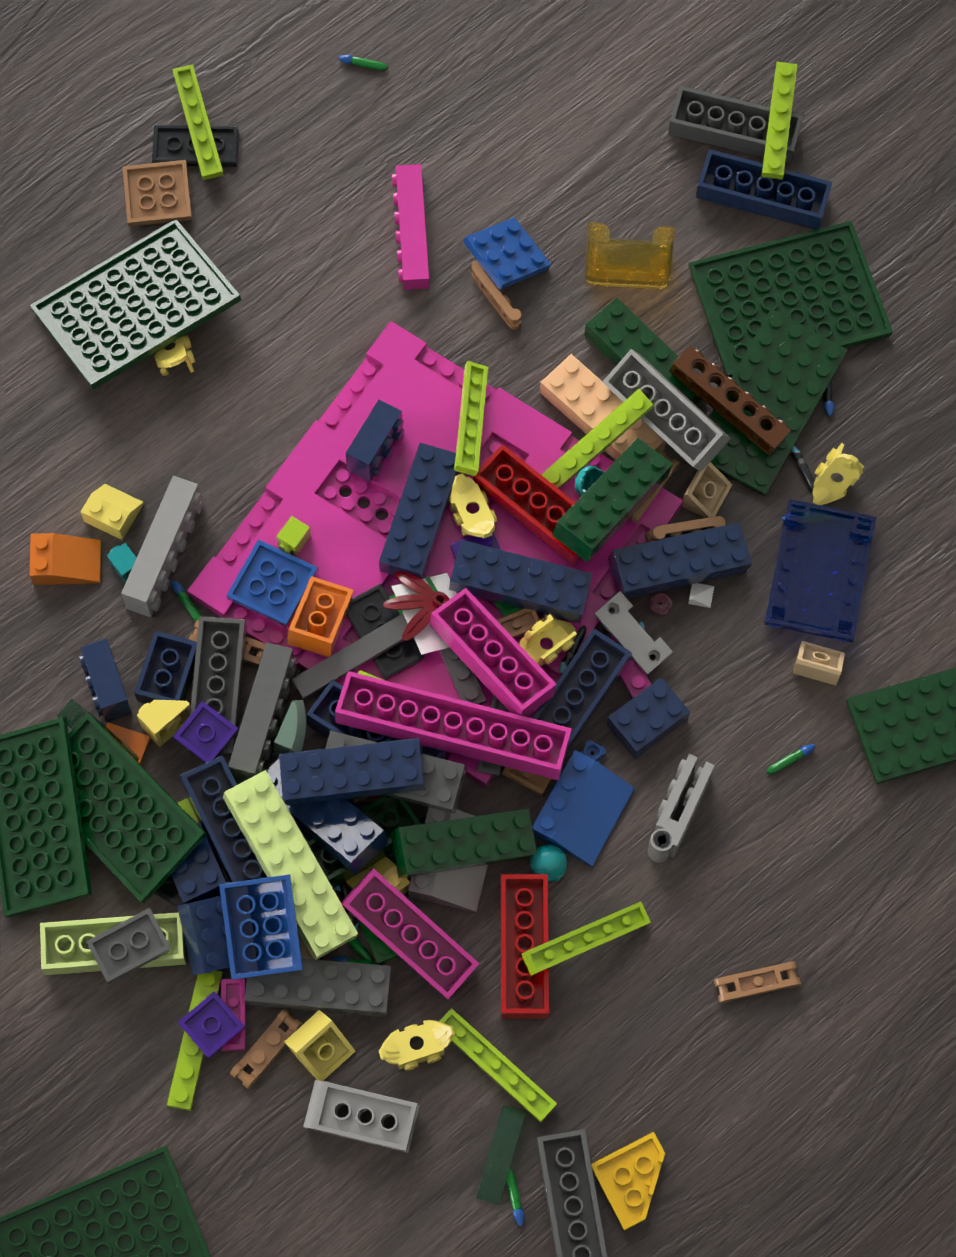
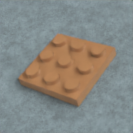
[122,160,192,227]

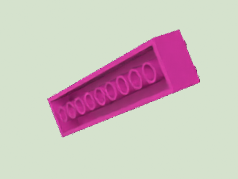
[335,671,572,780]

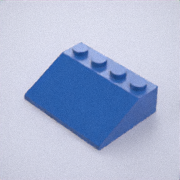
[532,750,635,867]
[219,874,303,980]

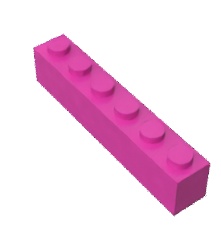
[392,164,429,290]

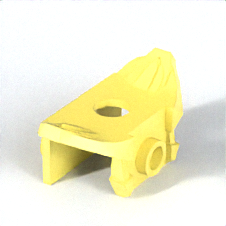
[154,335,195,376]
[812,443,864,506]
[449,473,497,538]
[519,614,577,667]
[379,1020,455,1071]

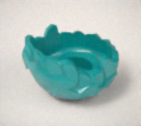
[575,466,604,497]
[529,845,567,882]

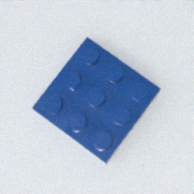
[463,217,551,290]
[226,539,318,627]

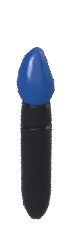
[823,380,834,416]

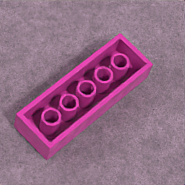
[429,588,557,717]
[341,868,479,999]

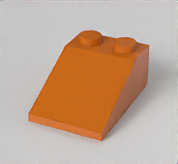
[30,533,101,585]
[287,576,354,657]

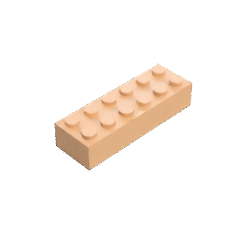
[540,354,666,461]

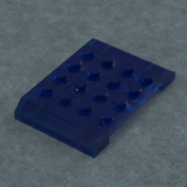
[764,499,877,643]

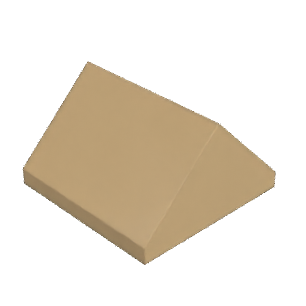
[682,462,732,518]
[793,641,845,686]

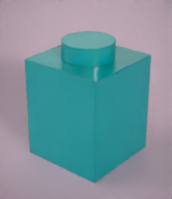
[107,543,137,583]

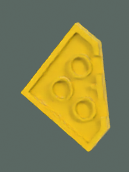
[591,1132,665,1231]

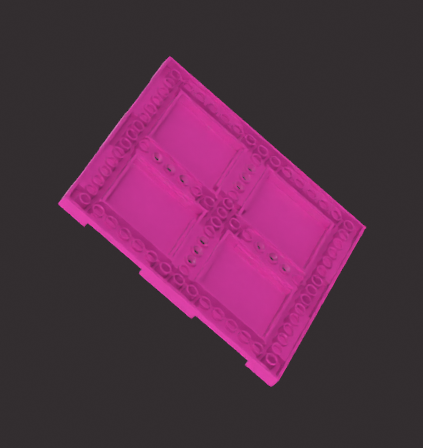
[187,321,683,789]

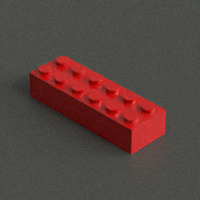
[473,444,582,567]
[501,874,549,1019]

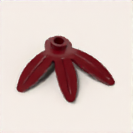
[383,571,450,641]

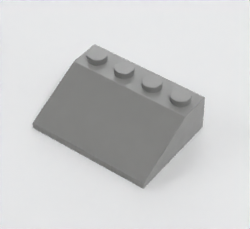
[408,807,488,913]

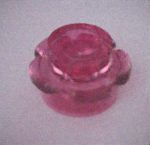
[650,593,672,615]

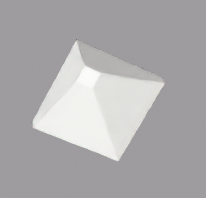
[688,583,714,608]

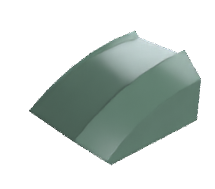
[272,700,306,758]

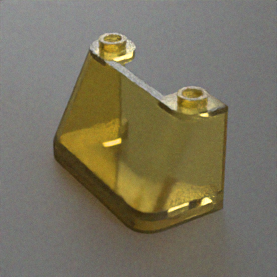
[585,222,675,289]

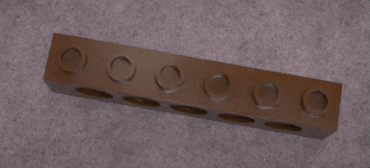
[669,346,791,456]

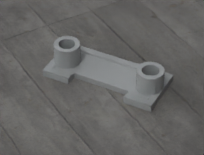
[594,591,673,675]

